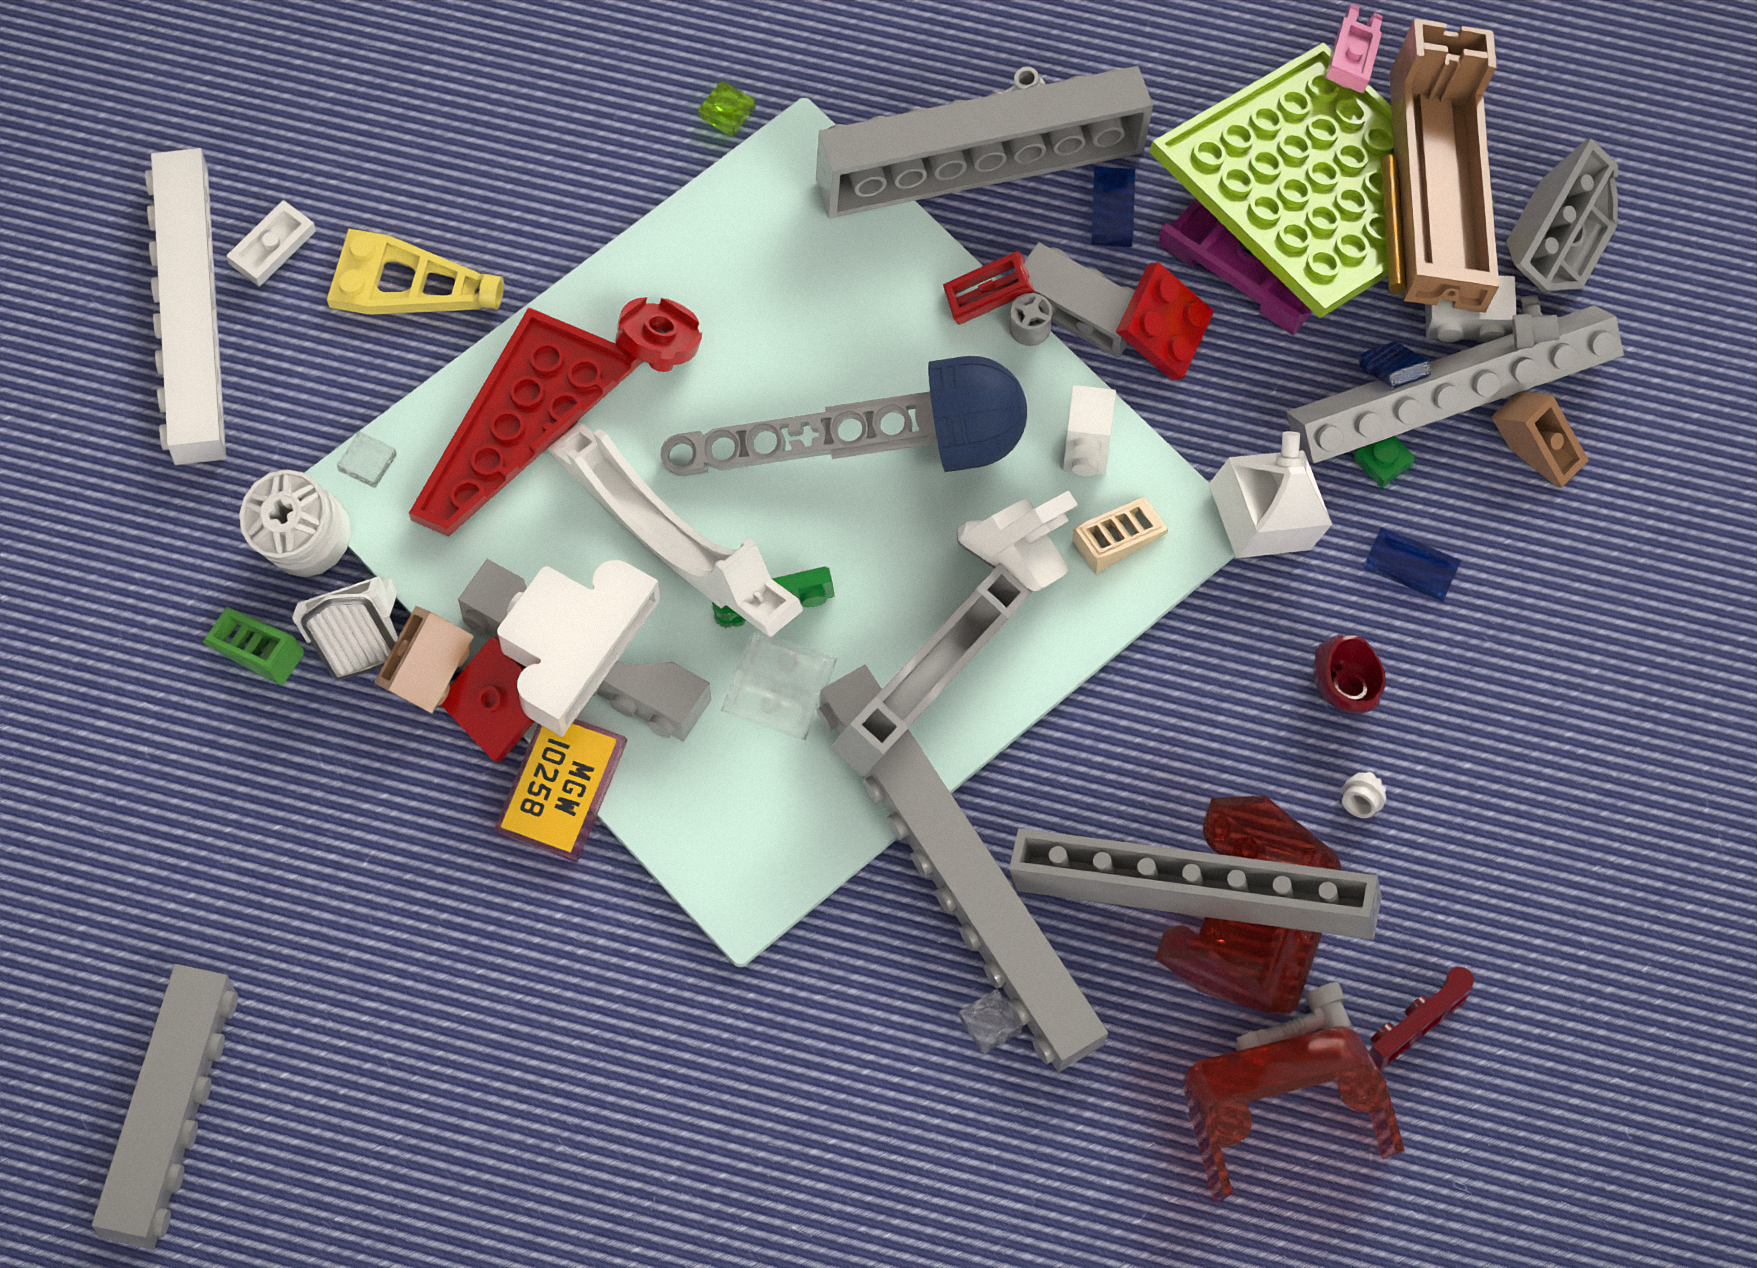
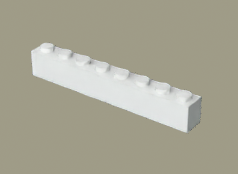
[145,148,226,465]

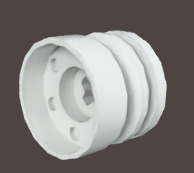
[239,469,351,577]

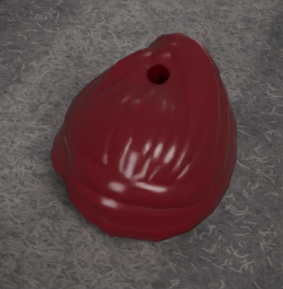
[1313,635,1386,714]

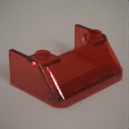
[1183,1026,1405,1203]

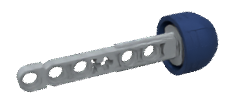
[660,356,1027,476]

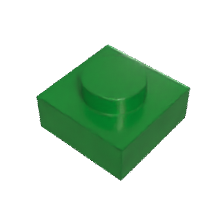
[1353,436,1416,489]

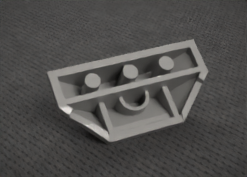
[1506,138,1618,292]

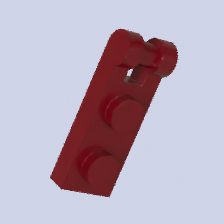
[1367,966,1474,1072]

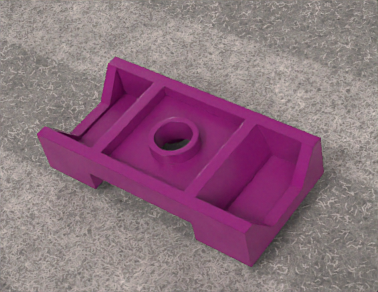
[1159,198,1313,335]

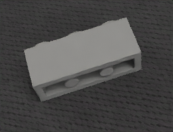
[1024,242,1135,358]

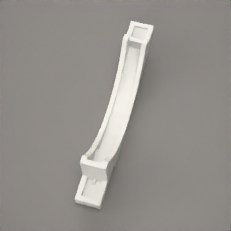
[548,422,803,638]

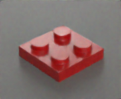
[1116,262,1214,381]

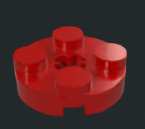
[615,297,702,372]

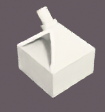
[1209,431,1332,558]

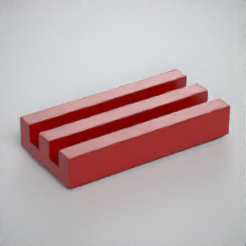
[943,251,1035,325]

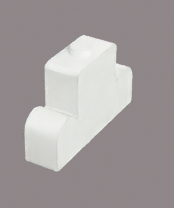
[497,560,661,737]

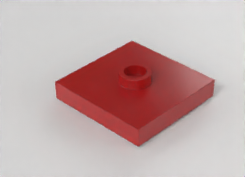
[441,637,535,762]

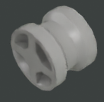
[1009,293,1053,346]

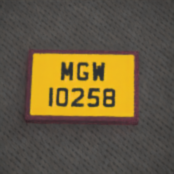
[493,719,628,863]

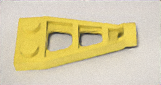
[327,229,504,315]

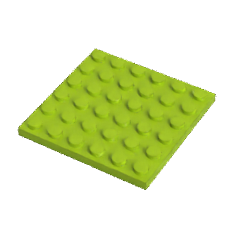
[1149,42,1494,318]

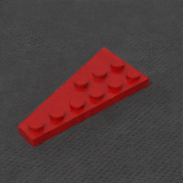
[409,307,643,537]

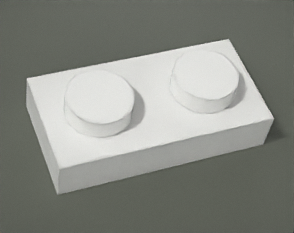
[226,200,316,287]

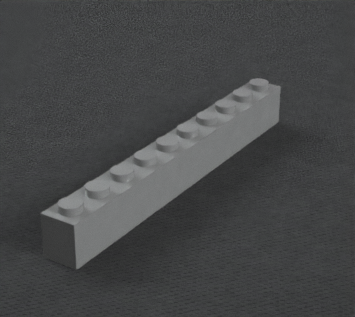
[816,664,1108,1073]

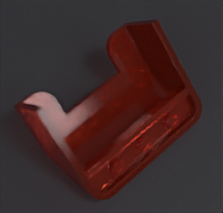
[1155,795,1342,1014]

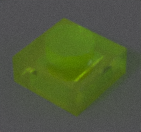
[698,80,755,137]

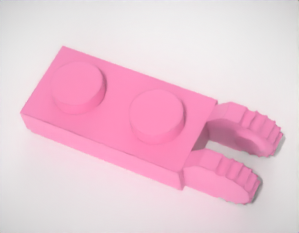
[1325,3,1383,93]

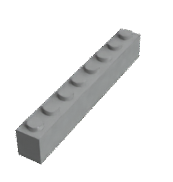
[1286,305,1624,464]
[1009,828,1382,940]

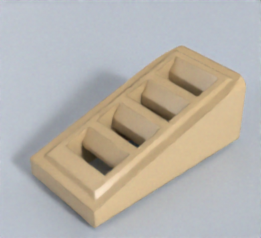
[1072,497,1168,574]

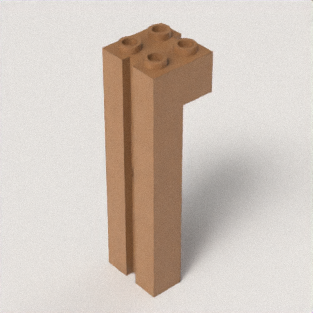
[1389,18,1499,313]

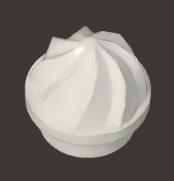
[1342,772,1386,818]

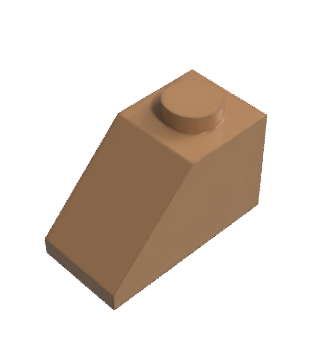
[1492,391,1589,488]

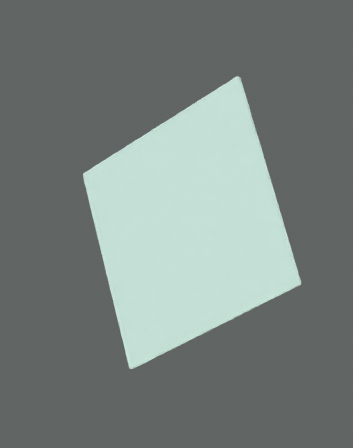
[304,98,1235,967]

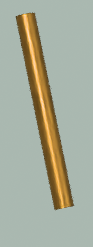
[1381,155,1406,294]

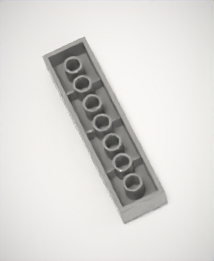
[816,66,1153,218]

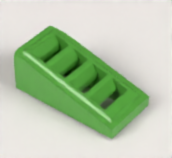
[203,607,304,685]

